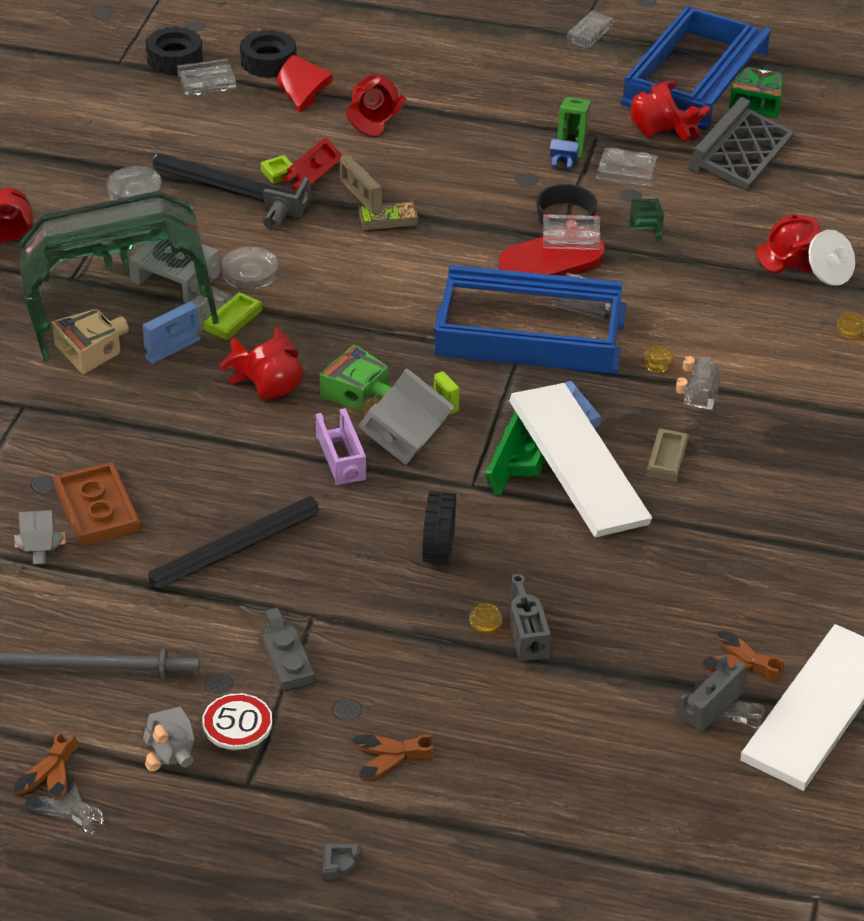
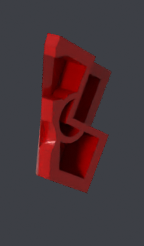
[277,55,333,112]

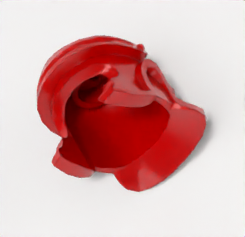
[346,74,406,137]
[757,214,822,274]

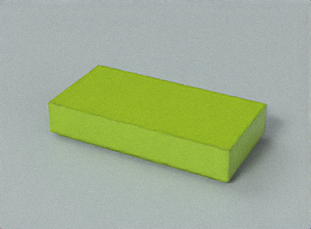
[204,292,263,341]

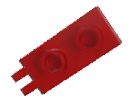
[284,137,342,192]

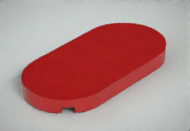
[499,229,605,276]

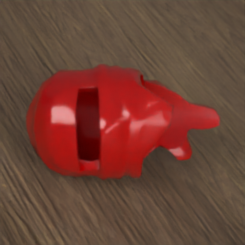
[630,80,710,141]
[0,187,33,244]
[219,327,304,401]

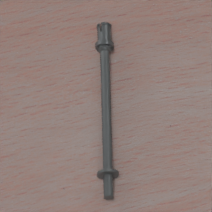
[0,648,200,679]

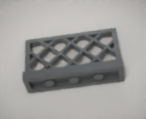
[688,97,794,191]

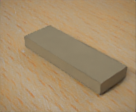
[340,155,382,214]

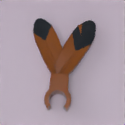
[702,631,784,680]
[14,732,79,800]
[352,734,435,781]

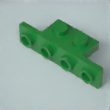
[486,410,546,495]

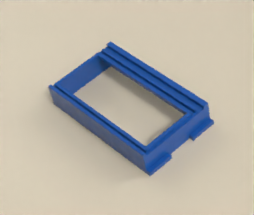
[620,5,771,131]
[434,265,627,374]

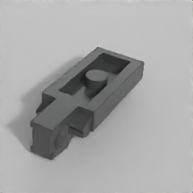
[262,607,315,691]

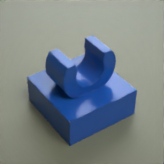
[550,139,579,172]

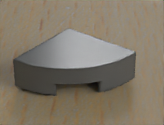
[323,843,362,880]

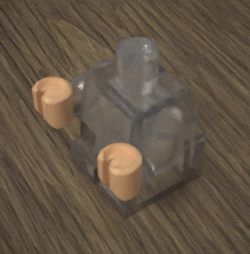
[676,356,720,410]

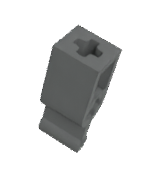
[510,573,551,662]

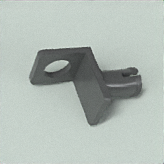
[263,177,311,231]

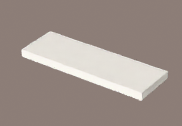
[509,383,652,538]
[740,624,864,791]

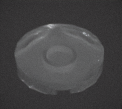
[107,166,162,206]
[222,246,278,289]

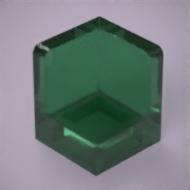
[629,198,664,241]

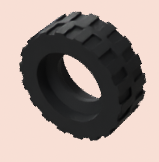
[146,27,203,75]
[240,30,297,78]
[422,491,457,565]

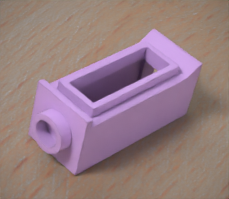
[316,408,366,485]

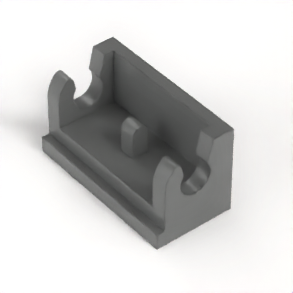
[675,655,747,732]

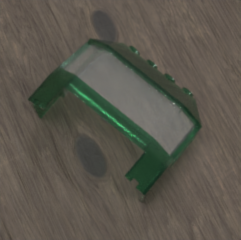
[20,191,219,362]

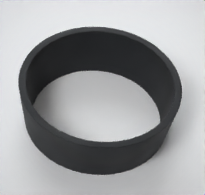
[536,184,597,233]

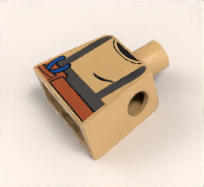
[52,309,129,374]

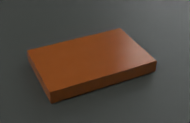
[52,462,142,547]

